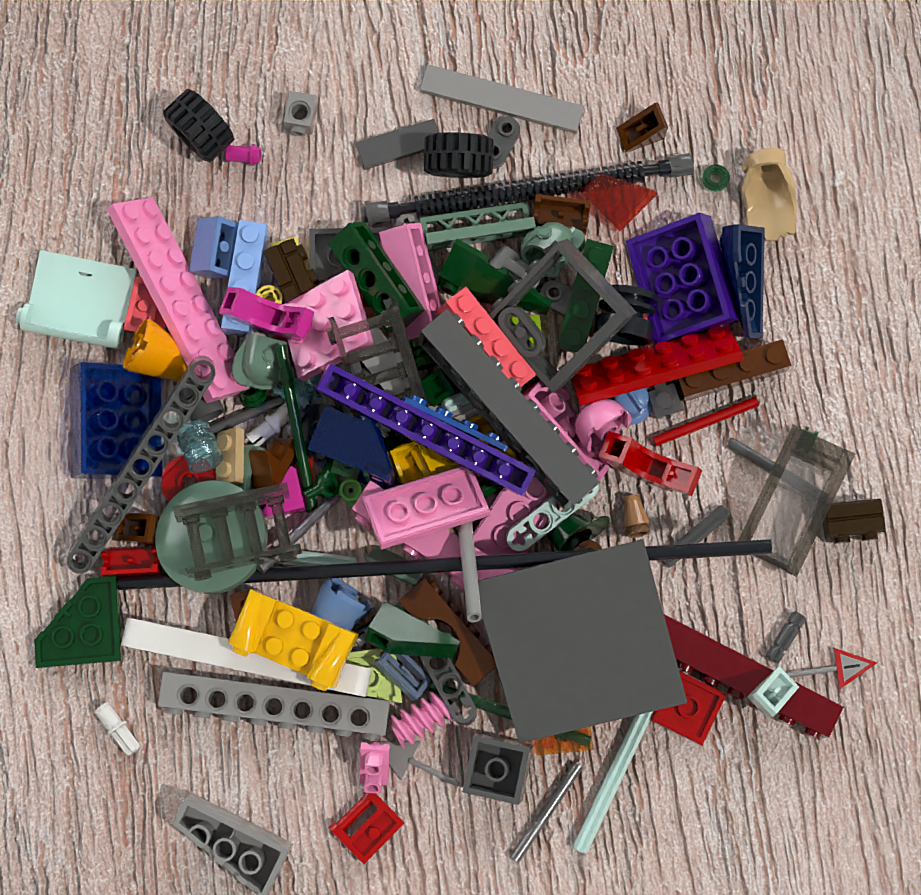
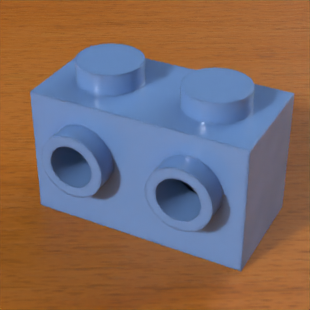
[189,216,239,279]

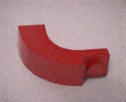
[598,431,702,496]

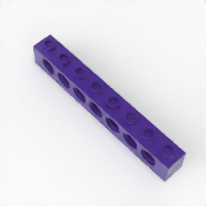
[315,363,536,496]

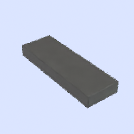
[356,119,439,170]

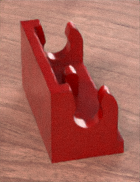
[101,546,162,577]

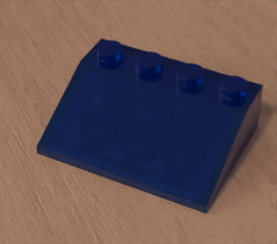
[70,362,162,479]

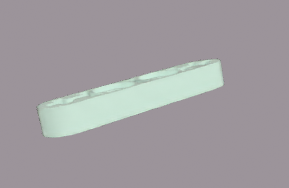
[505,485,599,551]

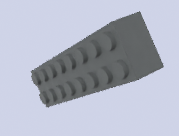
[418,309,600,512]

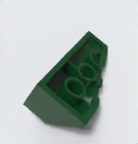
[437,239,552,315]

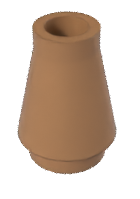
[623,494,651,538]

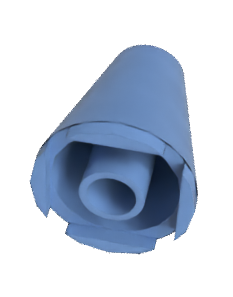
[311,578,373,630]

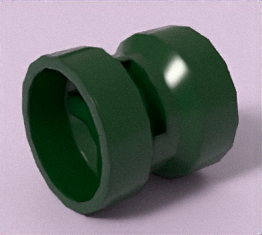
[405,338,436,371]

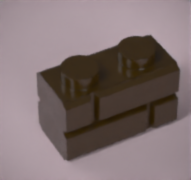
[263,238,319,303]
[821,498,886,544]

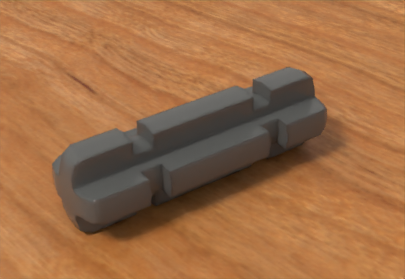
[766,611,806,663]

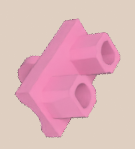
[360,742,390,794]

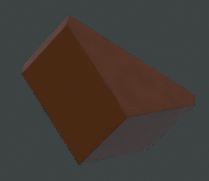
[616,102,668,152]
[114,513,159,546]

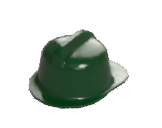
[547,514,610,551]

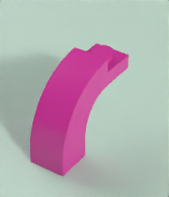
[219,287,314,341]

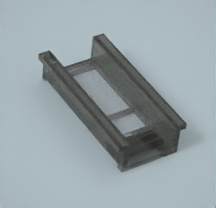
[738,425,855,577]

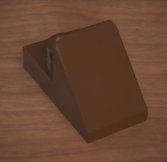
[249,439,295,492]

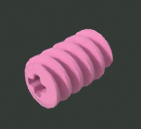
[390,692,454,749]

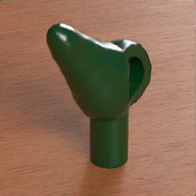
[302,456,339,501]

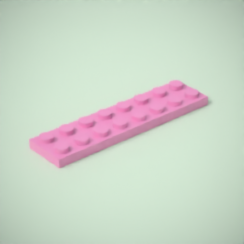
[107,197,250,403]

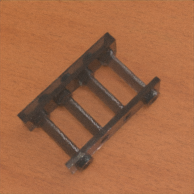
[326,297,429,430]
[173,482,302,581]

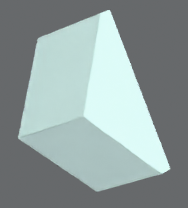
[747,666,799,718]

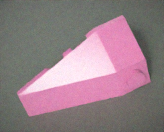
[522,378,611,481]

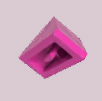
[263,466,306,520]

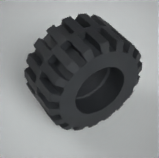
[163,89,235,163]
[424,132,494,178]

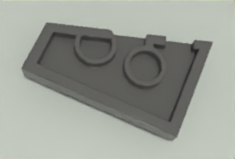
[309,228,391,282]

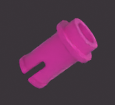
[226,144,261,166]

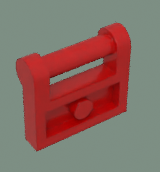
[328,791,405,864]

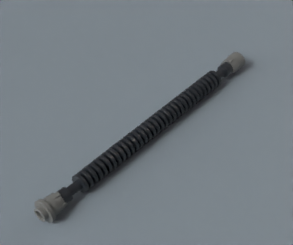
[360,153,693,228]

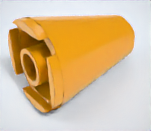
[123,319,188,382]

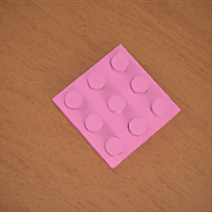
[284,270,374,381]

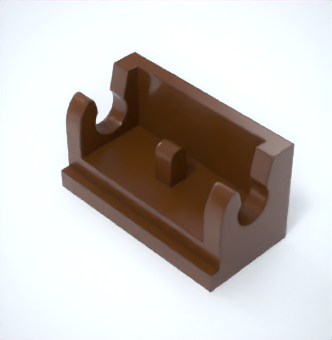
[533,194,591,235]

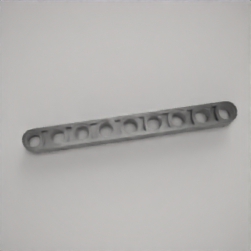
[67,355,215,574]

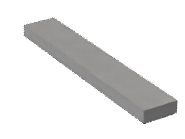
[420,64,584,134]

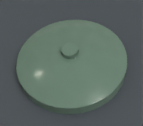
[155,480,268,594]

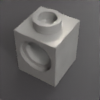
[283,91,318,136]

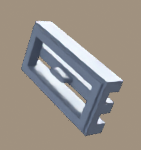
[374,651,432,701]

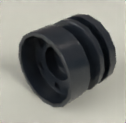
[594,285,659,346]

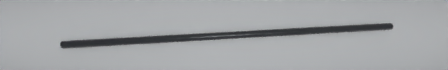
[117,539,772,590]

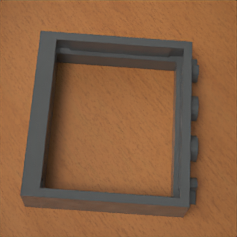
[489,238,637,393]

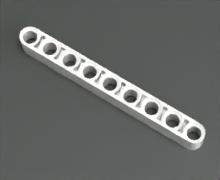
[121,618,372,697]

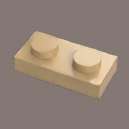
[216,427,244,485]

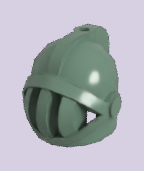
[521,222,586,278]
[231,333,294,390]

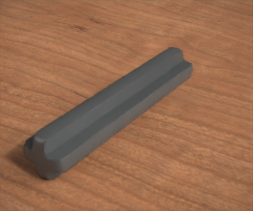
[661,505,730,568]

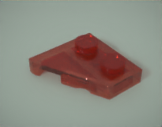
[581,172,658,231]

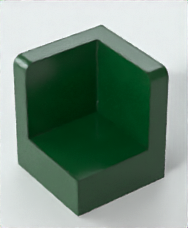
[418,368,459,407]

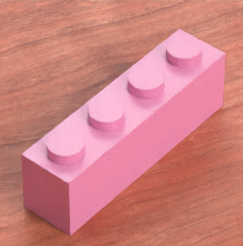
[379,223,441,341]

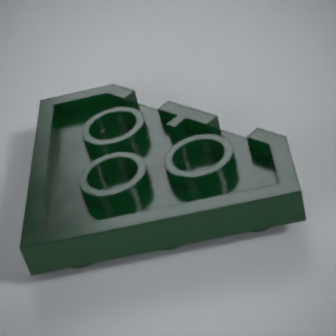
[34,576,123,669]

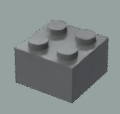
[462,733,534,805]

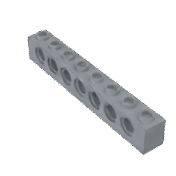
[158,672,391,741]

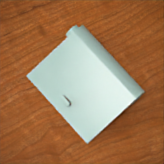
[16,250,138,350]

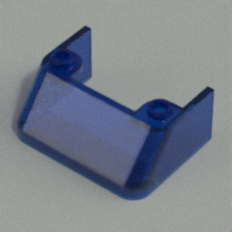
[307,406,397,489]

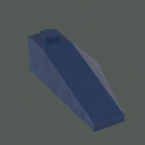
[720,224,765,338]

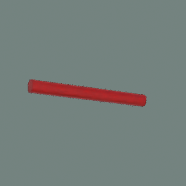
[652,396,759,447]

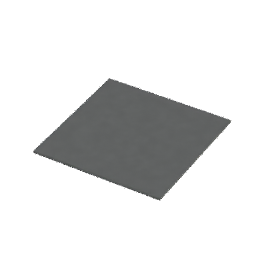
[478,539,687,744]

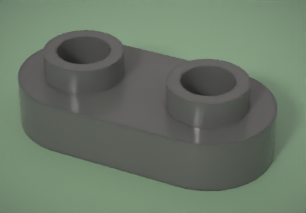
[488,116,520,169]
[498,306,546,357]

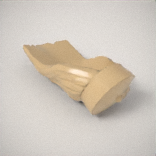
[742,148,797,241]

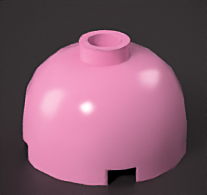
[575,398,632,453]

